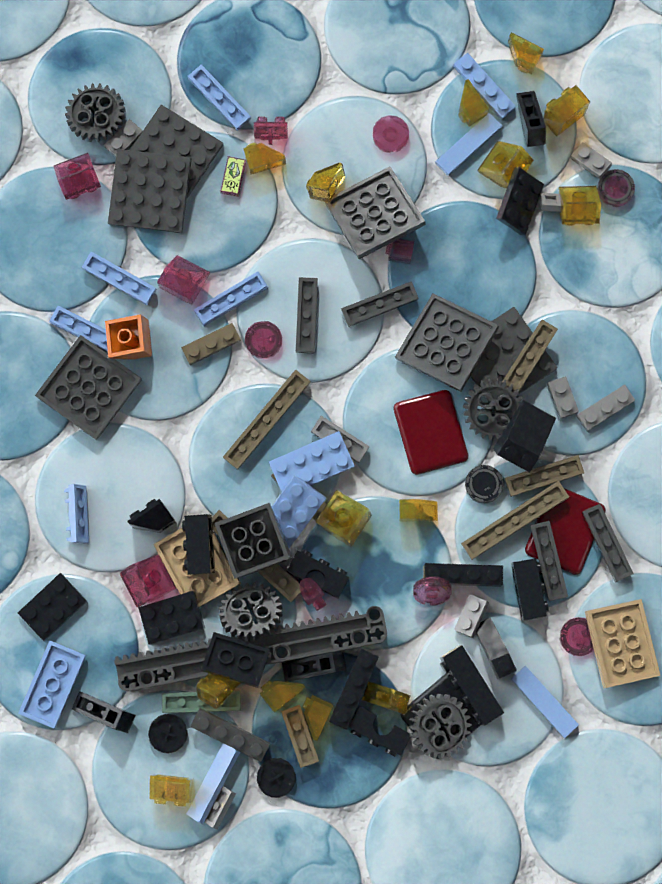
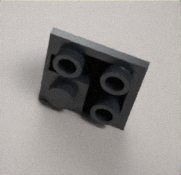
[127,499,176,533]

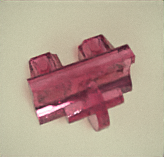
[254,117,288,145]
[299,578,327,611]

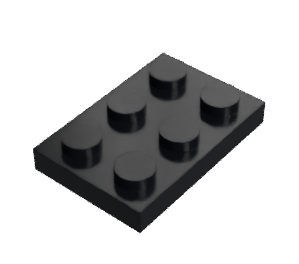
[496,167,544,235]
[17,573,87,641]
[138,591,205,645]
[201,632,270,688]

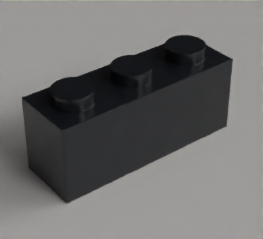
[182,514,215,575]
[511,558,549,621]

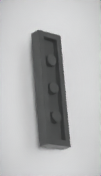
[295,277,318,353]
[341,281,419,327]
[582,504,634,582]
[530,521,568,601]
[190,708,270,762]

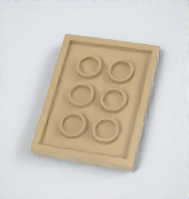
[153,528,241,608]
[585,599,661,688]

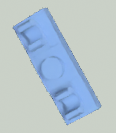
[64,484,89,543]

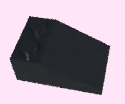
[493,400,556,473]

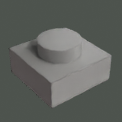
[540,193,561,212]

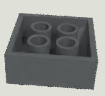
[215,503,292,579]

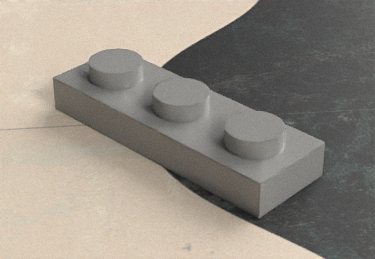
[576,385,635,431]
[311,416,369,463]

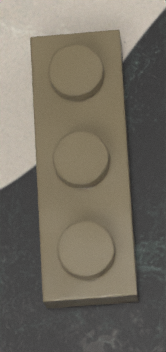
[181,323,241,365]
[281,705,319,768]

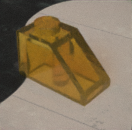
[508,32,544,75]
[458,79,489,126]
[243,143,286,175]
[306,163,345,203]
[399,499,438,521]
[196,673,241,709]
[362,681,411,714]
[302,695,333,741]

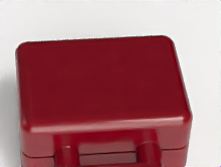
[393,390,469,475]
[525,488,606,575]

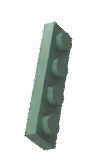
[162,691,241,713]

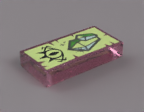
[220,156,246,197]

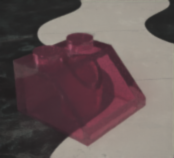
[53,153,101,200]
[157,255,210,305]
[119,554,177,608]

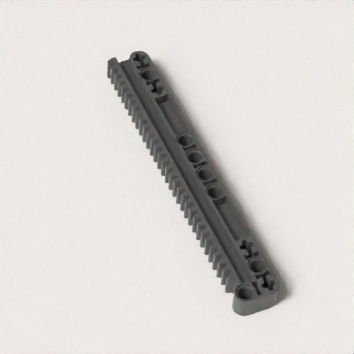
[114,606,387,691]

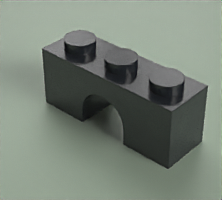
[287,549,349,599]
[349,706,411,757]

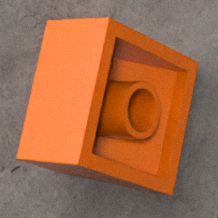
[105,314,152,359]

